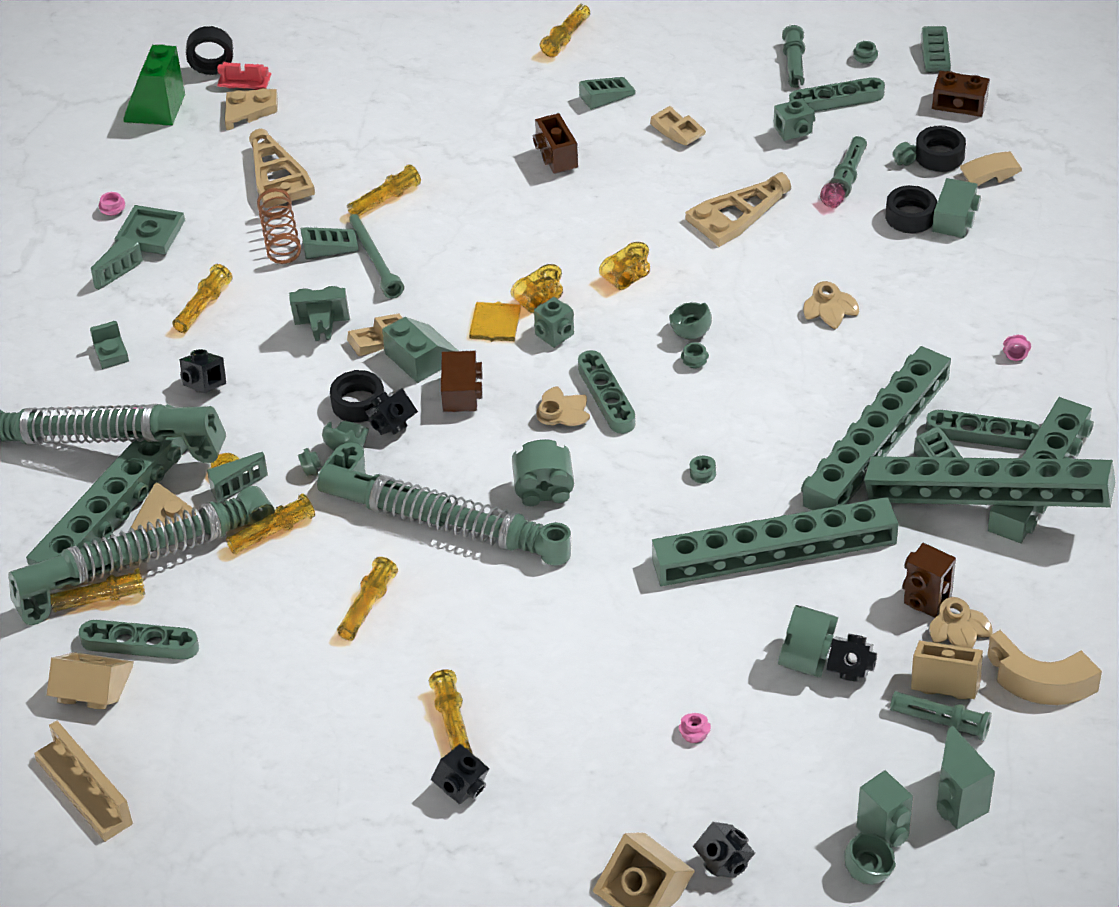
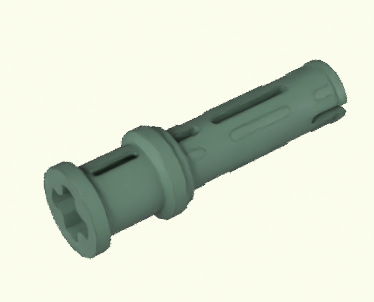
[782,25,805,88]
[828,136,867,198]
[890,691,992,741]

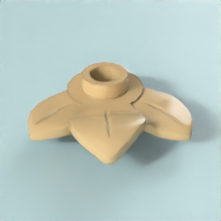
[803,281,859,329]
[536,386,590,426]
[929,597,993,649]

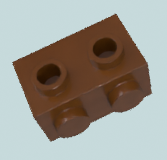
[932,71,990,117]
[532,113,578,174]
[441,351,483,412]
[902,543,956,618]

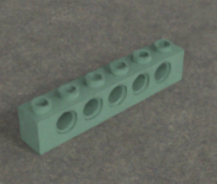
[988,397,1094,544]

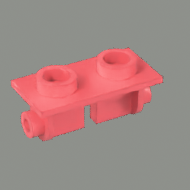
[217,62,271,90]

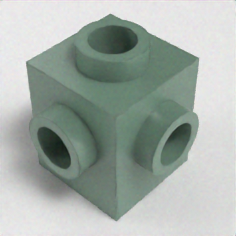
[773,98,815,141]
[534,297,574,348]

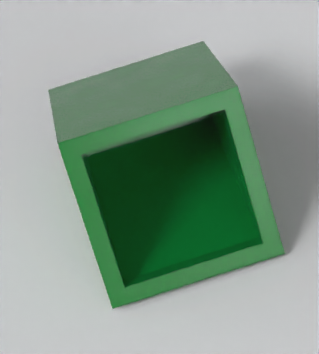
[123,44,185,126]

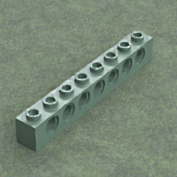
[801,346,951,510]
[26,404,188,590]
[864,456,1116,508]
[652,497,899,587]

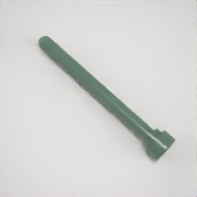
[349,214,404,299]

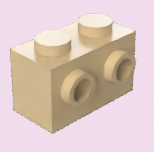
[911,641,983,699]

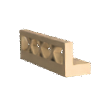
[34,721,133,842]

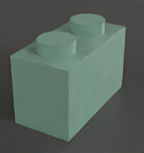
[932,178,981,238]
[856,770,913,848]

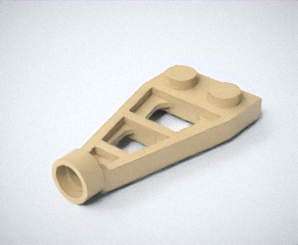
[249,129,315,208]
[685,172,791,247]

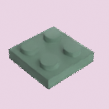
[114,205,185,255]

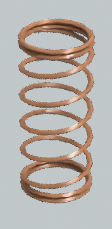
[257,188,301,264]

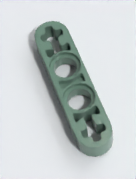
[789,77,885,112]
[578,350,635,434]
[926,410,1040,450]
[79,620,199,659]

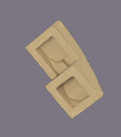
[650,106,706,145]
[960,151,1023,186]
[347,313,403,356]

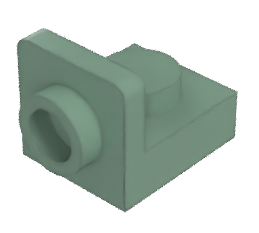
[90,321,129,369]

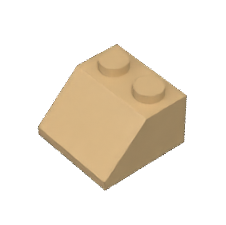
[46,652,134,709]
[593,833,695,907]

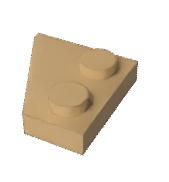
[225,89,278,130]
[131,482,196,532]

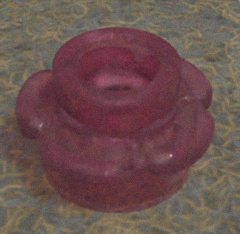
[820,182,845,208]

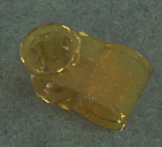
[599,242,650,290]
[510,264,563,313]

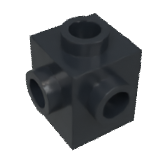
[179,349,227,393]
[365,388,418,435]
[826,634,877,682]
[430,743,490,805]
[693,821,755,878]

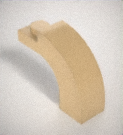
[987,630,1102,705]

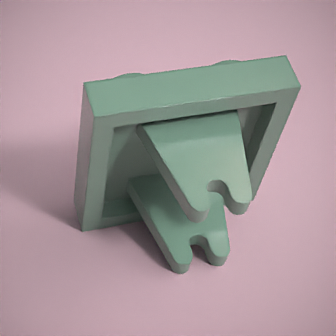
[289,286,350,341]

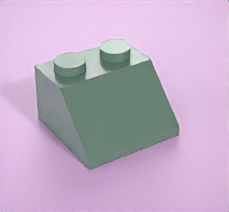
[382,317,459,383]
[936,726,995,830]

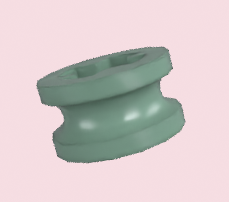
[689,455,716,483]

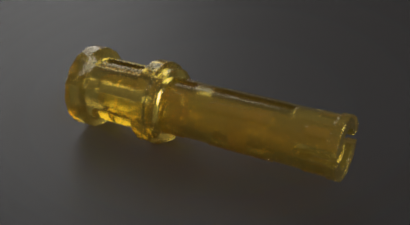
[540,4,591,57]
[347,164,421,216]
[172,264,233,333]
[226,493,315,555]
[337,557,398,641]
[50,568,146,613]
[428,669,473,754]

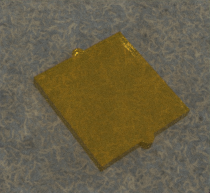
[469,301,521,342]

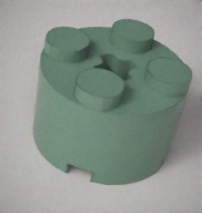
[512,439,574,506]
[778,605,839,678]

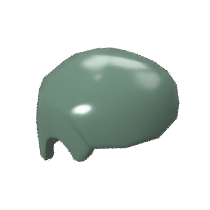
[669,302,712,339]
[322,421,369,451]
[844,833,896,885]

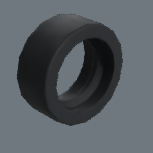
[186,26,233,75]
[915,126,966,172]
[885,185,937,234]
[329,370,384,423]

